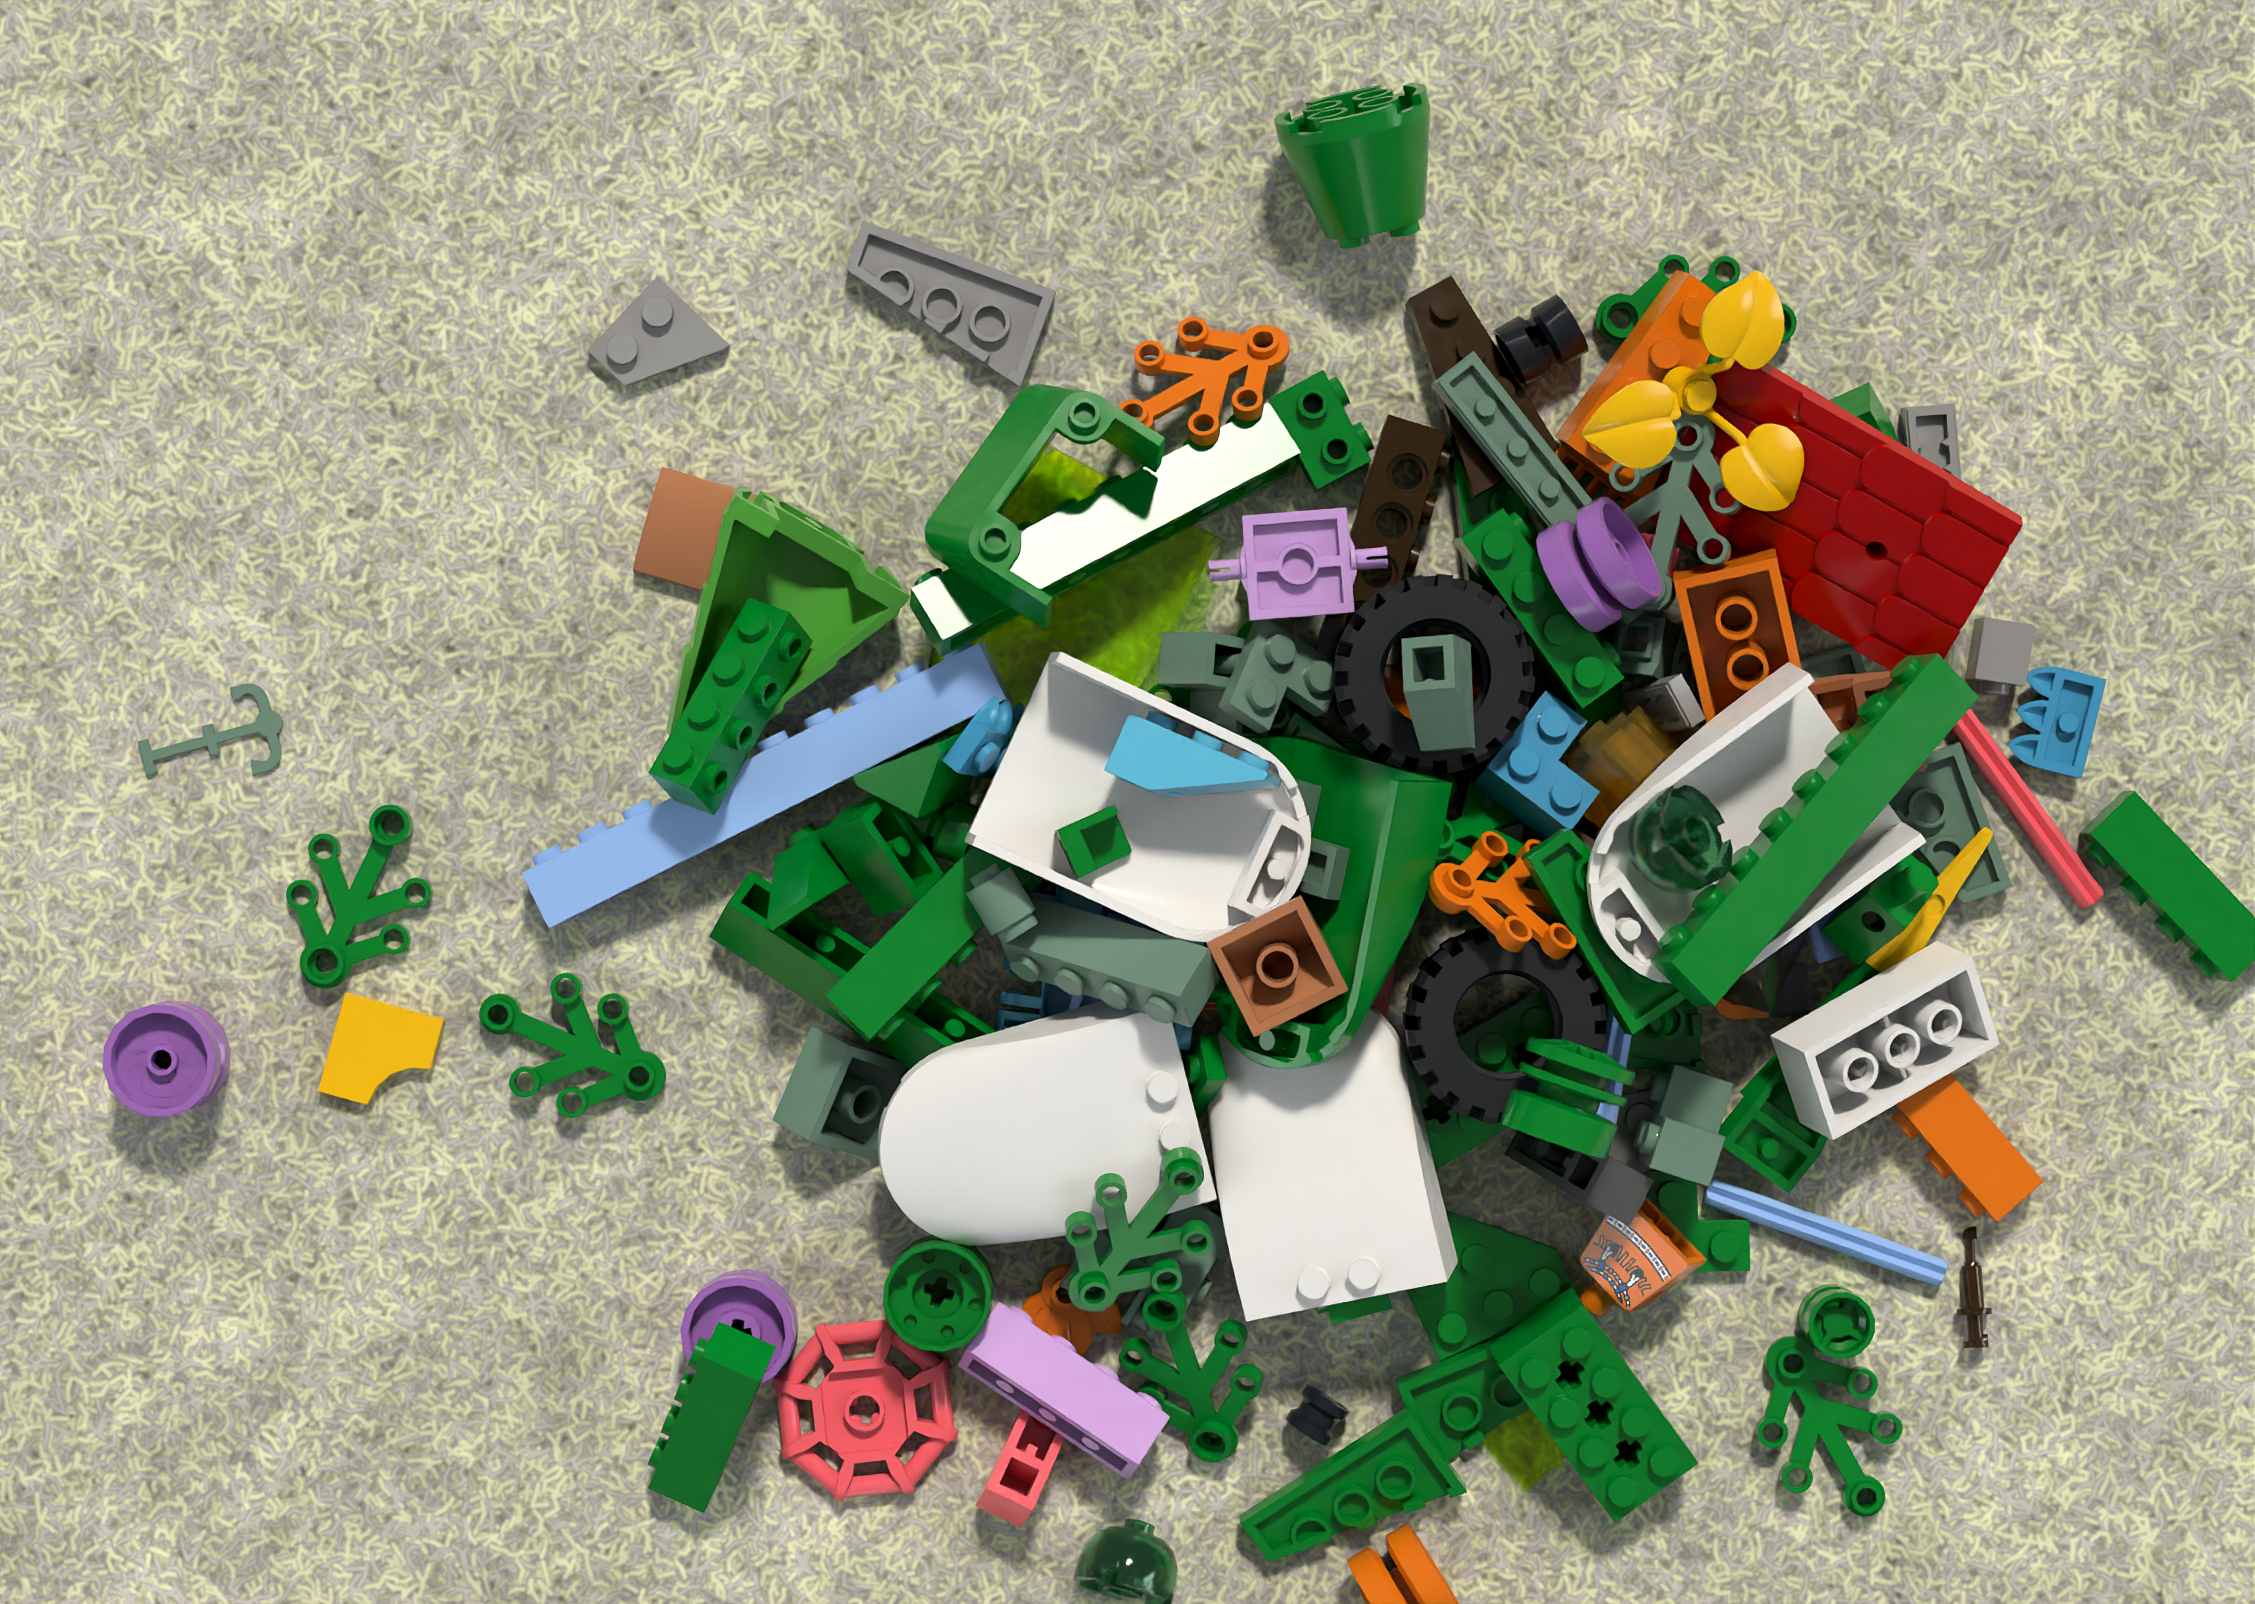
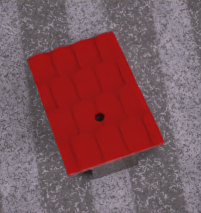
[1650,358,2023,671]

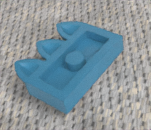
[2007,666,2107,779]
[942,696,1025,779]

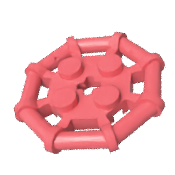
[772,1318,959,1502]

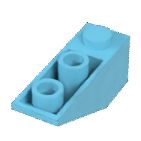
[1104,711,1282,798]

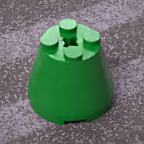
[1274,83,1430,249]

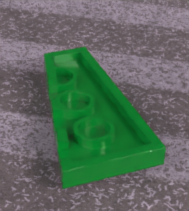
[1239,1406,1467,1562]

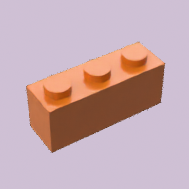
[1891,1073,2044,1222]

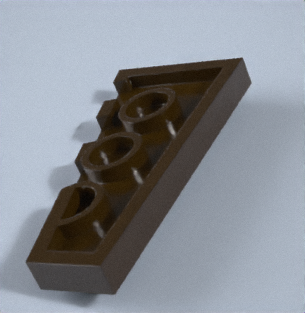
[1405,275,1559,501]

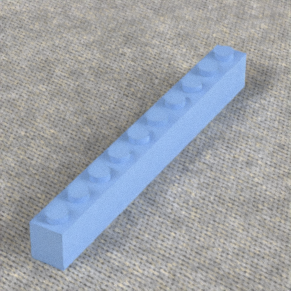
[521,643,1012,928]

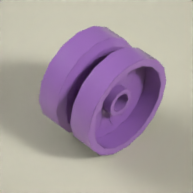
[1536,497,1662,632]
[102,1001,231,1117]
[680,1269,799,1385]

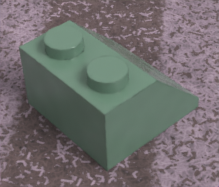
[773,1026,911,1162]

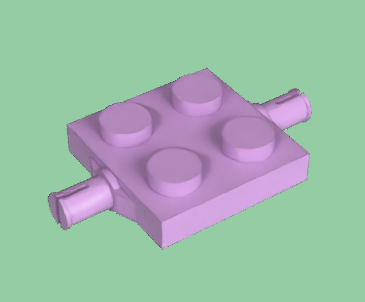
[1208,508,1388,621]

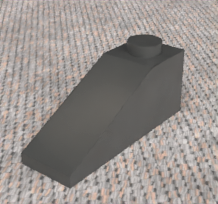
[1505,1130,1654,1226]

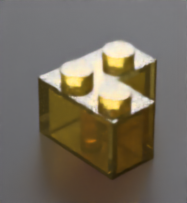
[1564,706,1680,829]

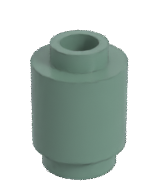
[966,863,1038,944]

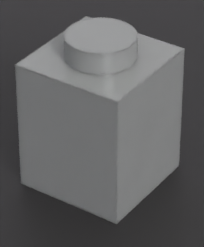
[1965,617,2035,695]

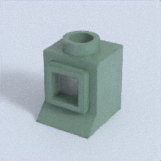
[1612,610,1678,682]

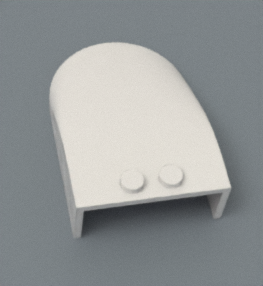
[964,652,1311,942]
[1586,662,1926,984]
[877,1001,1217,1246]
[1207,1008,1458,1322]

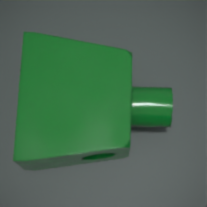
[1820,854,1939,965]

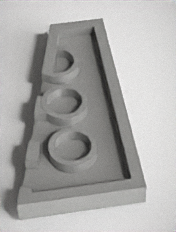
[846,221,1056,389]

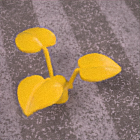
[1581,270,1804,511]

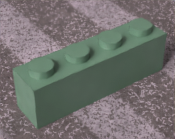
[1000,894,1220,1027]

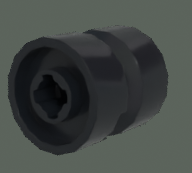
[1493,294,1589,388]

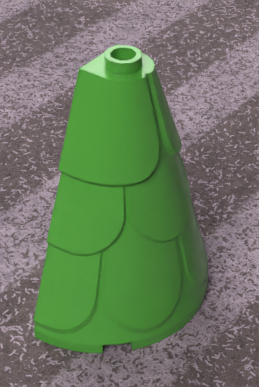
[667,487,910,735]

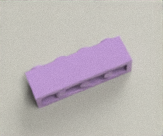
[957,1302,1170,1480]

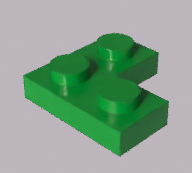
[1644,1169,1750,1272]

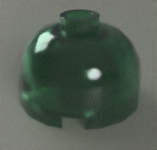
[1628,785,1733,894]
[1073,1518,1178,1604]

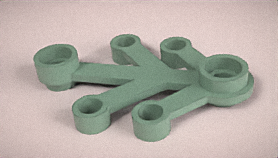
[1609,412,1743,612]

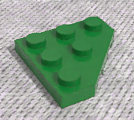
[1406,1209,1578,1361]

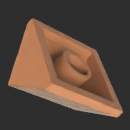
[1206,895,1349,1037]

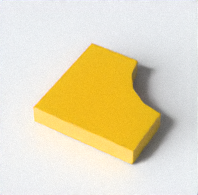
[318,992,446,1105]

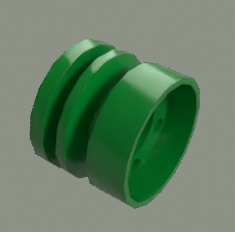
[1500,1036,1636,1160]
[883,1235,994,1352]

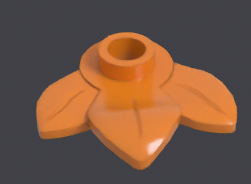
[1021,1264,1122,1357]

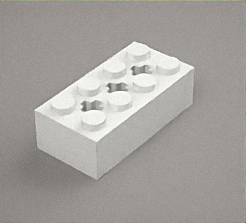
[1770,941,2000,1140]

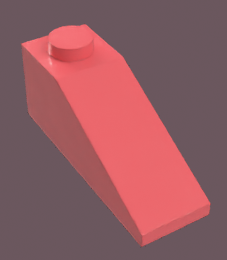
[975,1408,1065,1528]

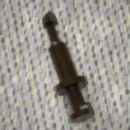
[1957,1226,1992,1348]

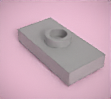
[1901,403,1961,480]
[1619,673,1706,739]

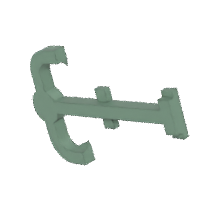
[137,683,283,776]

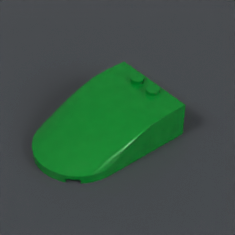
[1204,735,1452,1069]

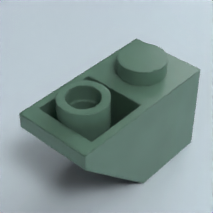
[1401,634,1475,752]

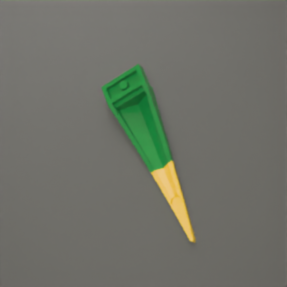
[1718,827,1993,1193]

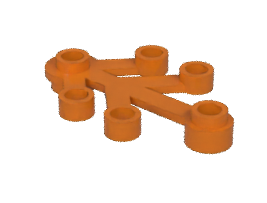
[1118,317,1290,446]
[1428,831,1576,959]

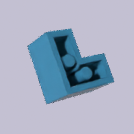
[1473,690,1600,840]

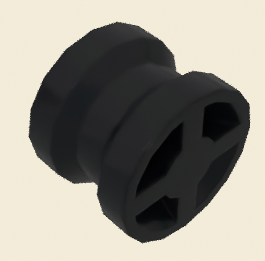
[1285,1384,1350,1447]

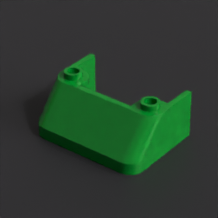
[925,384,1165,630]

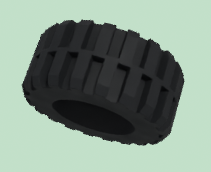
[1332,574,1535,775]
[1402,925,1607,1125]

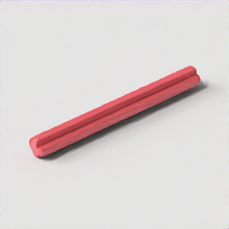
[1951,708,2104,908]

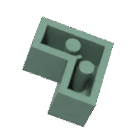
[1158,631,1269,736]
[1633,1062,1734,1187]

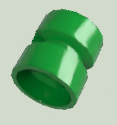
[902,799,979,867]
[1798,1284,1875,1358]

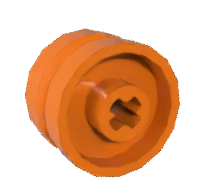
[1347,1522,1459,1604]

